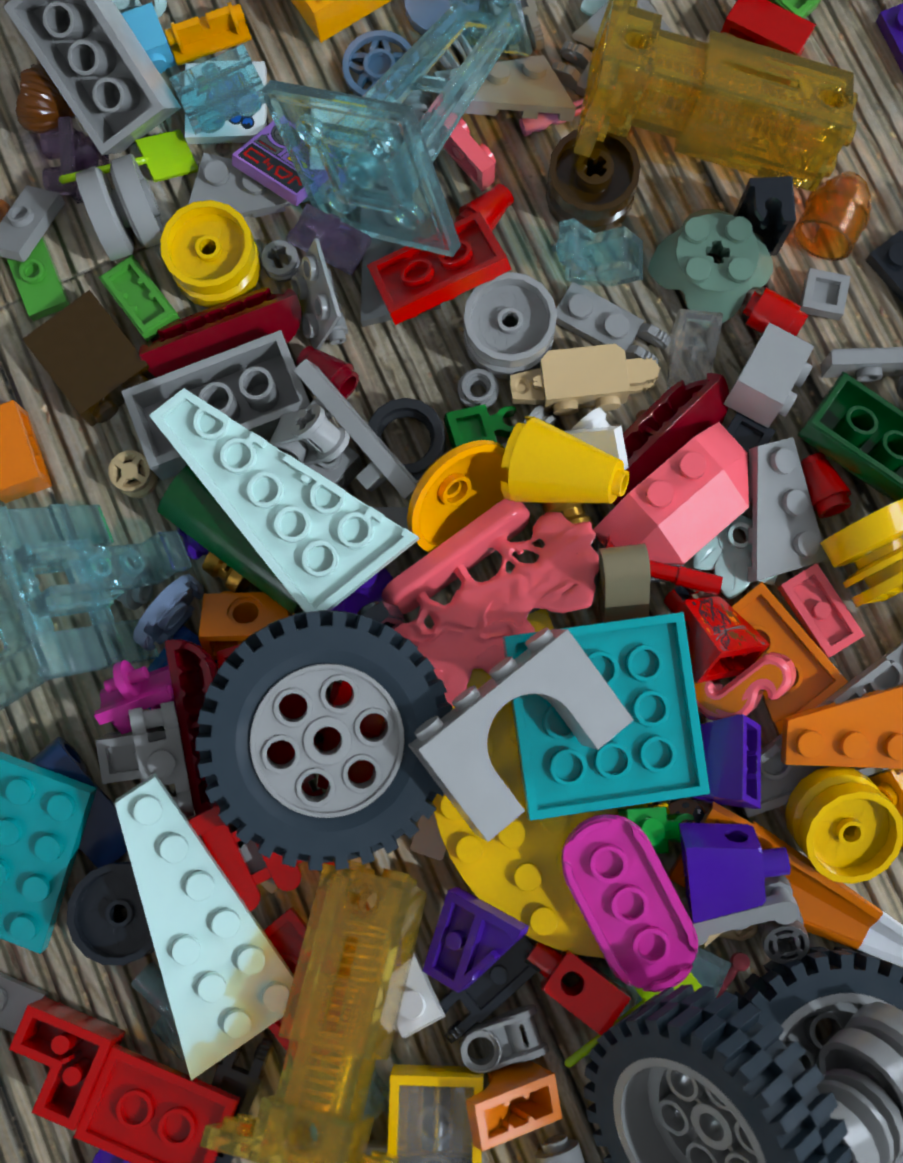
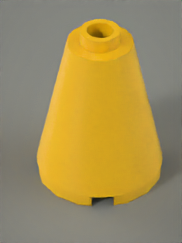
[500,416,629,504]

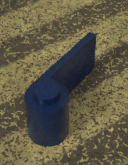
[28,737,128,868]

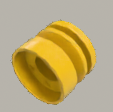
[820,499,903,607]

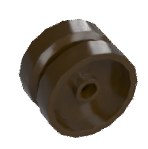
[546,126,641,236]

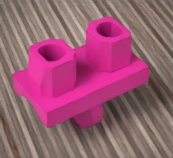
[94,660,177,735]

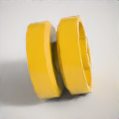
[160,200,261,308]
[785,766,903,884]

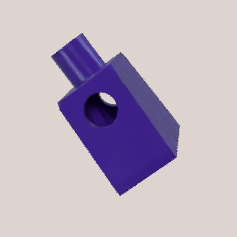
[688,714,761,809]
[679,823,790,923]

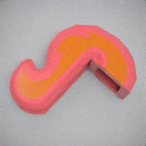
[694,652,796,721]

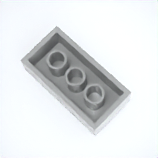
[3,0,182,155]
[121,330,310,480]

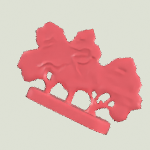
[381,499,599,707]

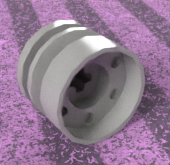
[817,1068,903,1163]

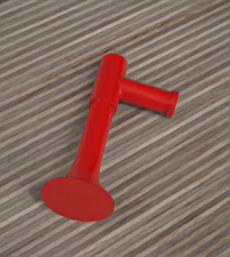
[597,534,723,595]

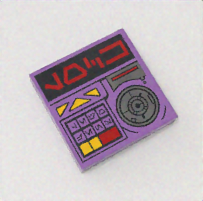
[232,112,341,206]

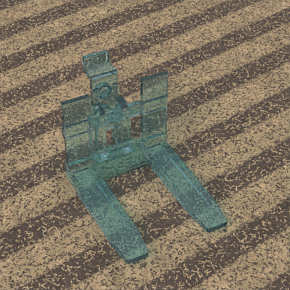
[0,504,192,711]

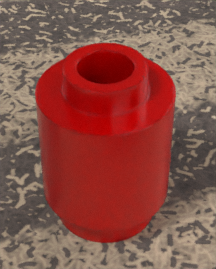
[742,287,808,336]

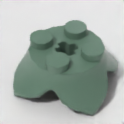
[648,209,774,329]

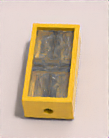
[387,1064,483,1163]

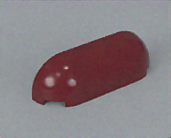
[139,287,301,377]
[612,373,729,506]
[164,639,219,816]

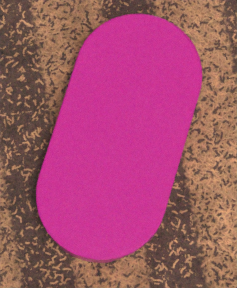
[561,814,698,992]

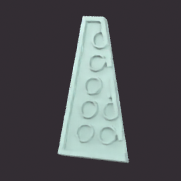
[149,388,419,612]
[115,773,308,1080]

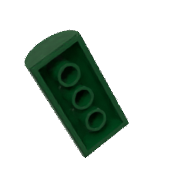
[797,372,903,502]
[157,464,300,614]

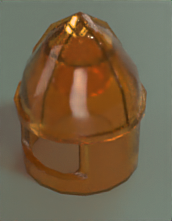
[793,171,873,261]

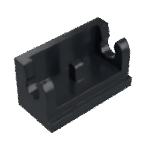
[733,176,796,256]

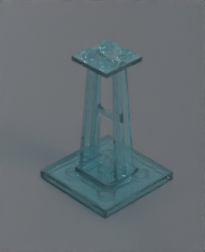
[260,0,533,257]

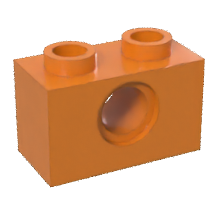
[198,591,295,660]

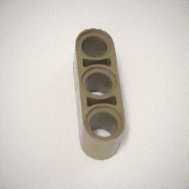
[598,543,651,623]

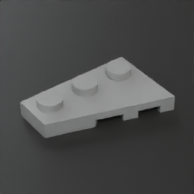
[432,55,576,121]
[747,437,827,583]

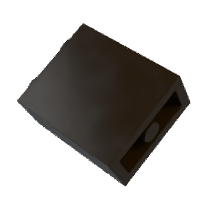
[22,290,157,426]

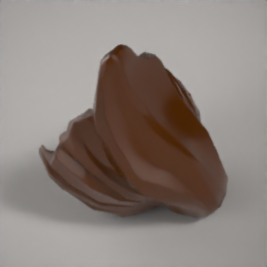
[15,59,77,134]

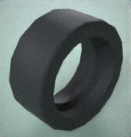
[368,398,446,480]

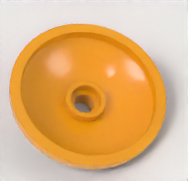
[407,440,509,553]

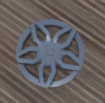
[342,30,417,100]

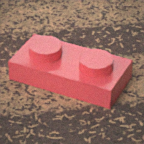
[431,105,496,192]
[777,563,865,658]

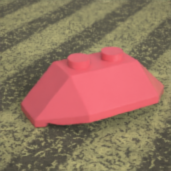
[593,422,749,565]

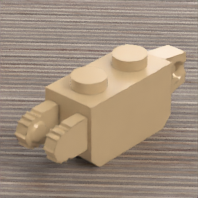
[510,343,661,416]

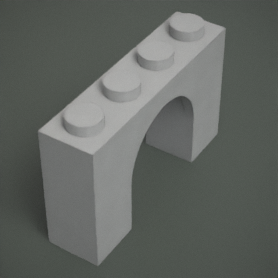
[408,627,633,842]

